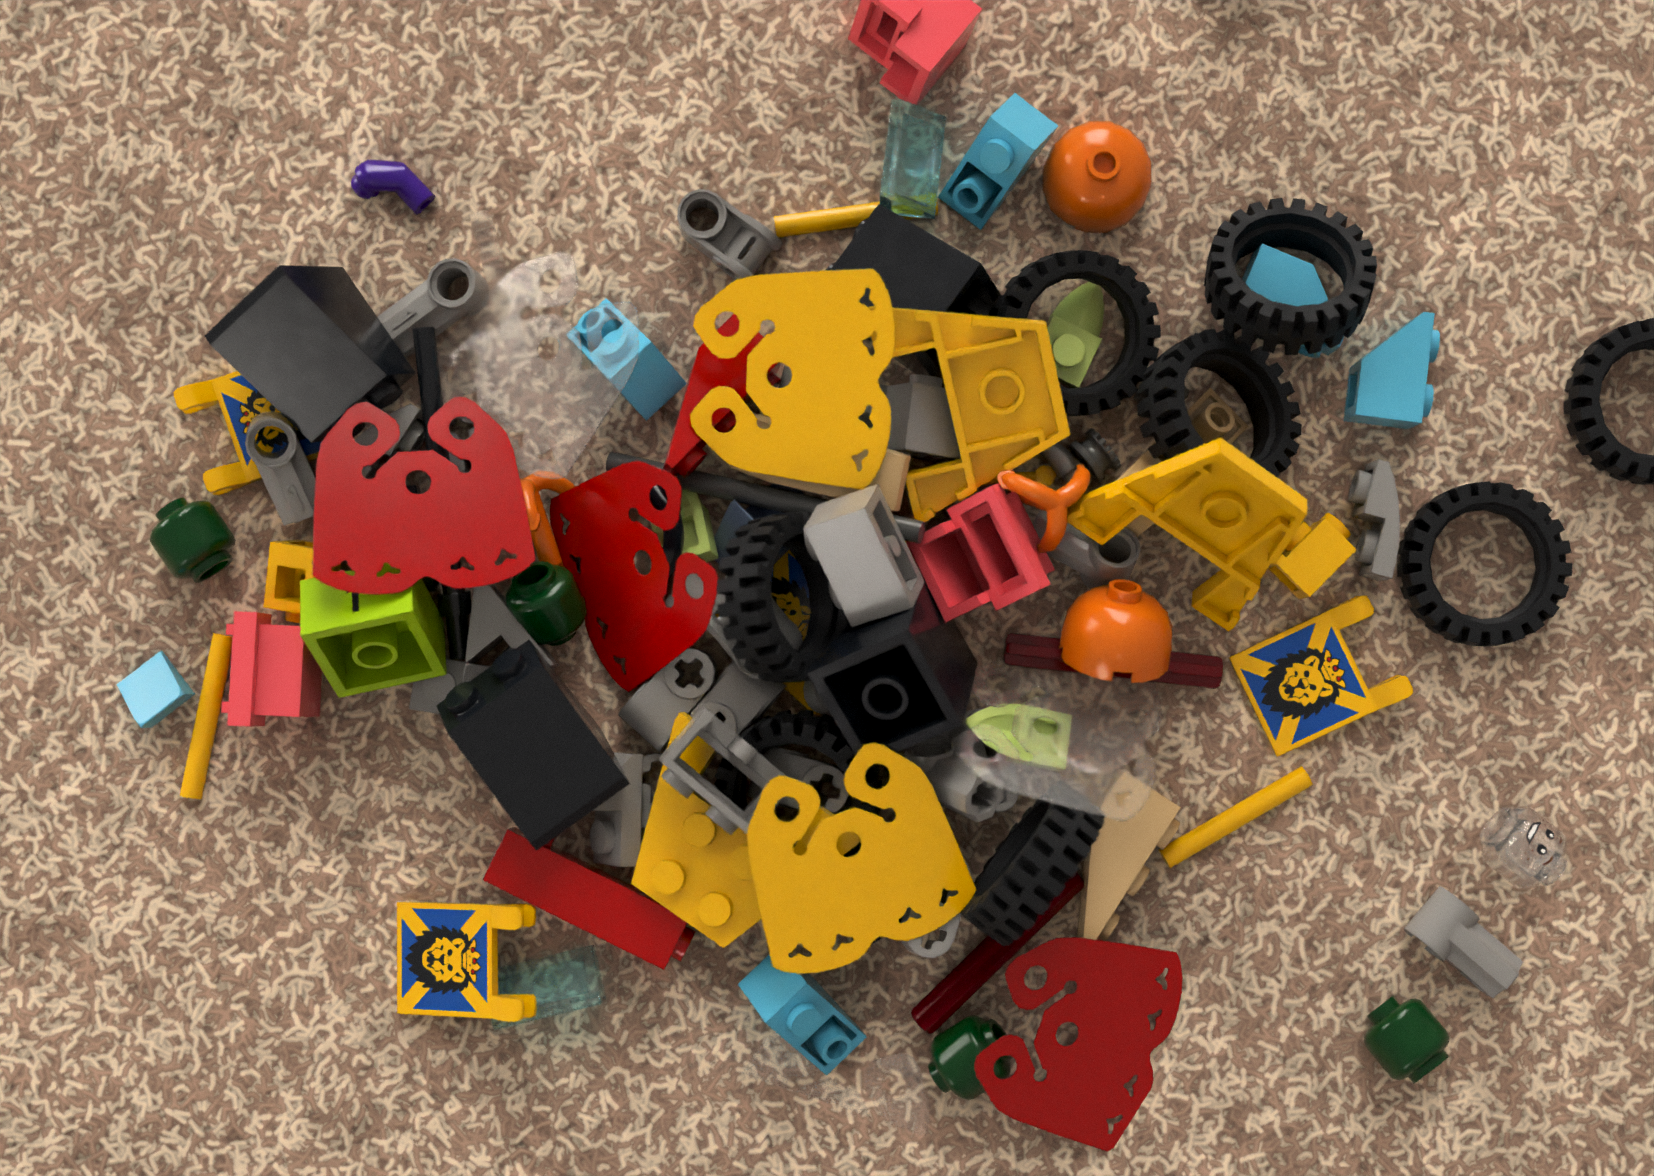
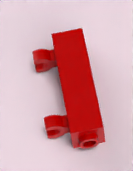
[482,827,696,970]

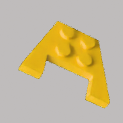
[869,306,1070,522]
[1067,438,1308,632]
[631,711,861,948]

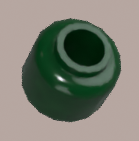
[150,497,236,583]
[506,561,587,646]
[1364,996,1449,1083]
[928,1015,1013,1100]

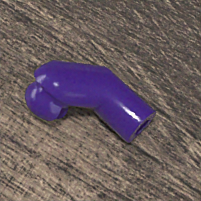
[351,159,435,214]

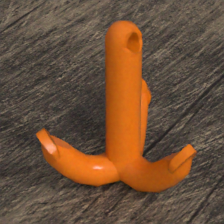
[997,463,1091,553]
[520,470,575,566]

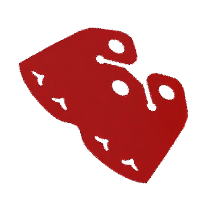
[312,397,536,594]
[550,461,719,692]
[974,937,1183,1152]

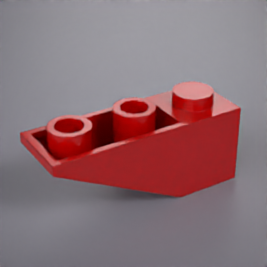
[662,314,781,478]

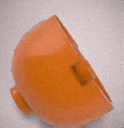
[1042,121,1151,233]
[1059,579,1172,683]

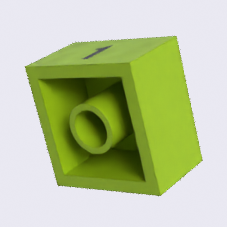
[300,562,447,698]

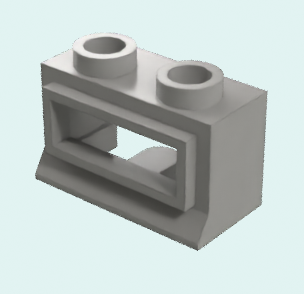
[659,705,788,835]

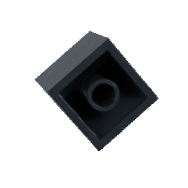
[825,204,1002,388]
[204,265,416,442]
[807,574,978,755]
[436,640,630,851]

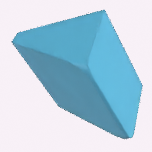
[116,651,195,728]

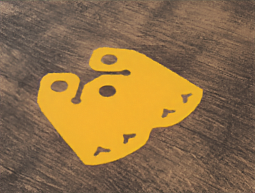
[690,269,895,490]
[747,743,976,974]

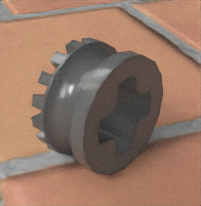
[1069,428,1121,484]

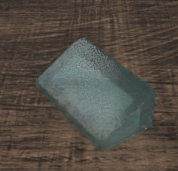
[880,99,946,219]
[491,944,606,1030]

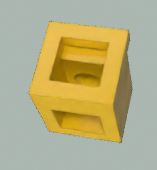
[1268,513,1357,599]
[263,540,341,623]

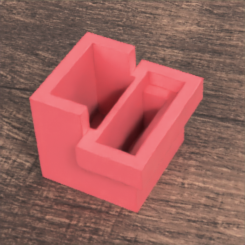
[848,0,982,109]
[906,483,1055,623]
[221,611,322,727]

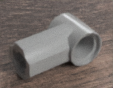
[377,258,489,357]
[245,411,316,526]
[1033,510,1141,589]
[904,737,1004,822]
[1404,886,1523,998]

